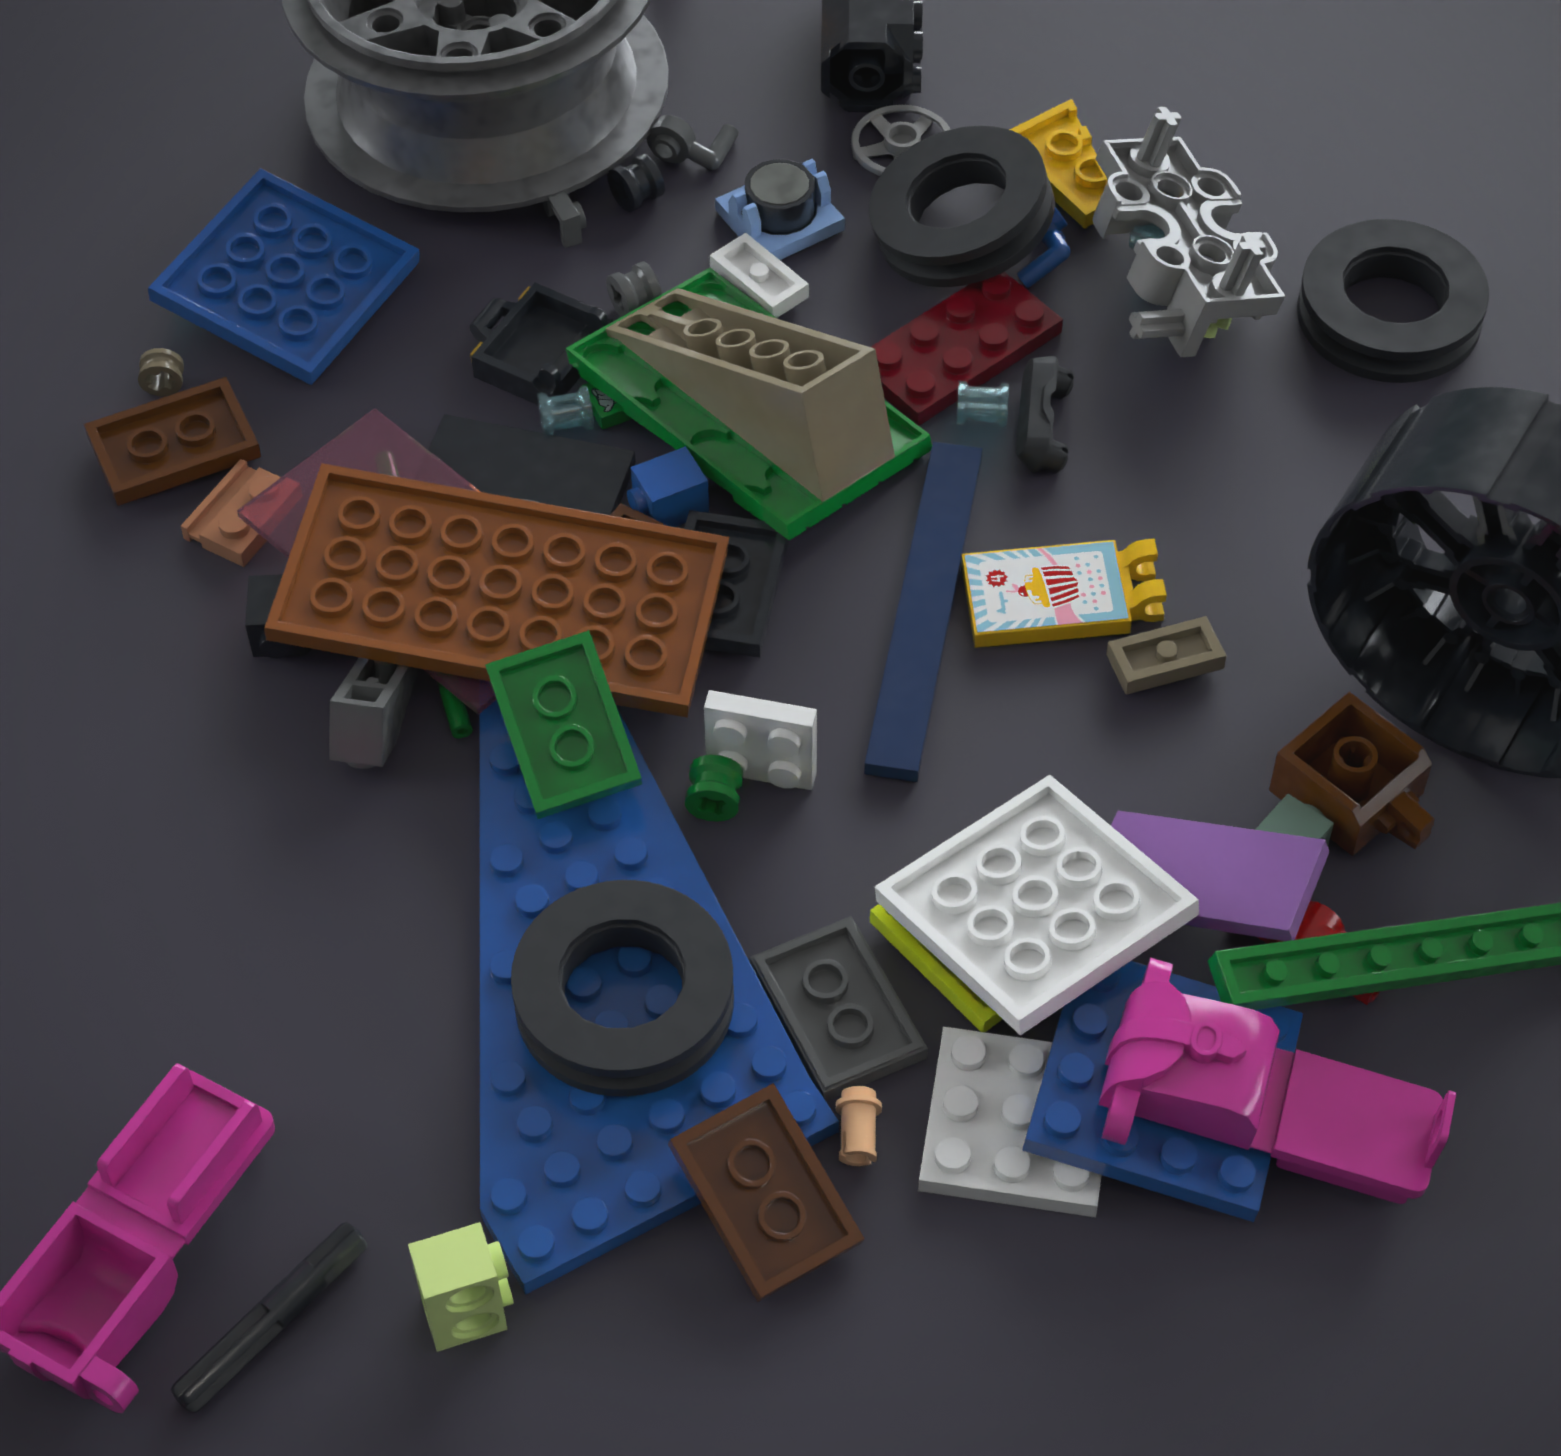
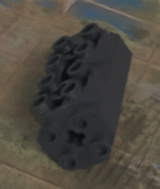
[821,0,923,113]

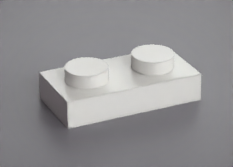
[710,233,809,318]

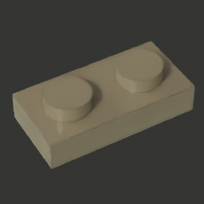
[1106,616,1227,695]

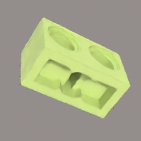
[408,1222,514,1352]

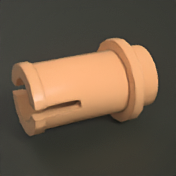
[836,1086,882,1166]

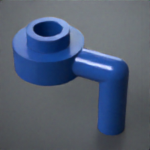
[1017,207,1071,288]

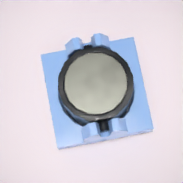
[715,159,845,260]

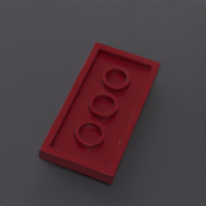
[871,272,1063,426]

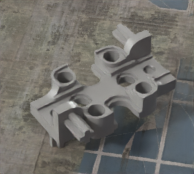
[1092,107,1285,357]

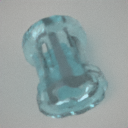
[957,381,1009,427]
[537,386,594,435]

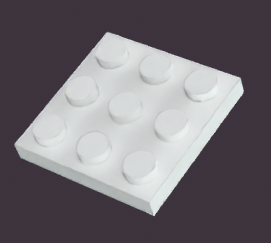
[918,1026,1101,1218]

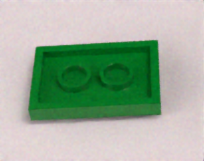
[485,630,642,819]

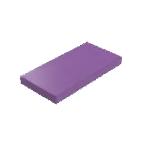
[1111,810,1329,941]

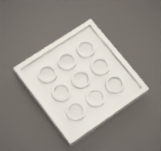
[875,775,1199,1035]

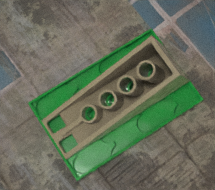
[565,267,932,541]

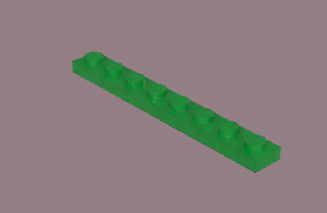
[1207,902,1561,1010]

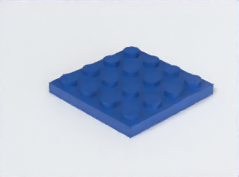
[148,168,420,385]
[1022,961,1303,1222]

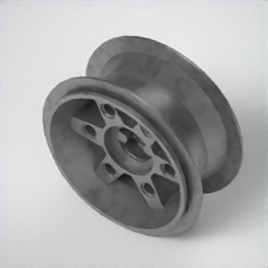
[282,0,669,213]

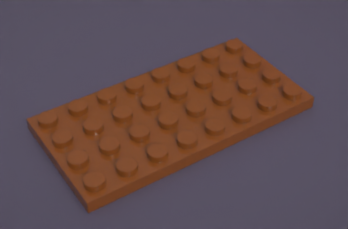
[264,463,729,718]

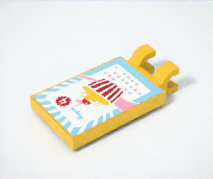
[961,538,1167,648]

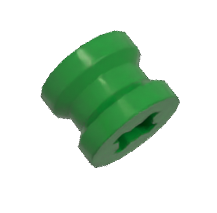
[685,754,743,822]

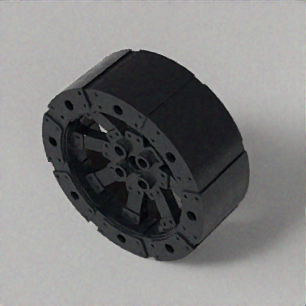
[1307,387,1561,778]

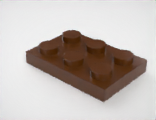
[84,377,262,506]
[668,1083,865,1302]

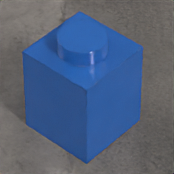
[627,446,709,527]

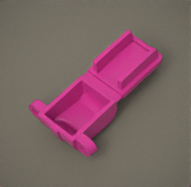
[1098,957,1456,1204]
[0,1063,275,1413]

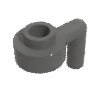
[646,115,739,170]

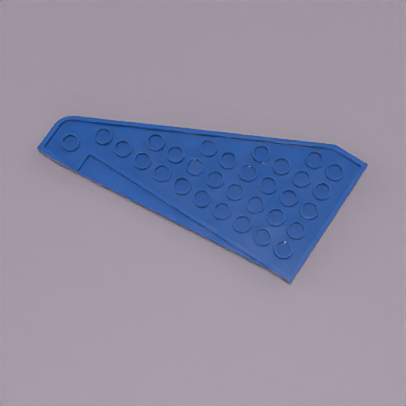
[479,680,839,1295]

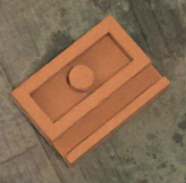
[181,459,303,567]

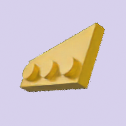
[1010,99,1107,229]

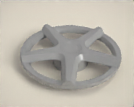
[851,105,950,176]

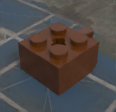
[1269,691,1435,856]

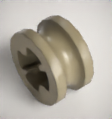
[138,348,184,396]

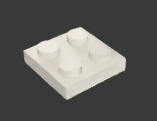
[704,690,817,790]

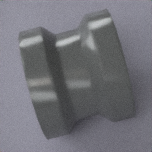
[606,261,662,317]

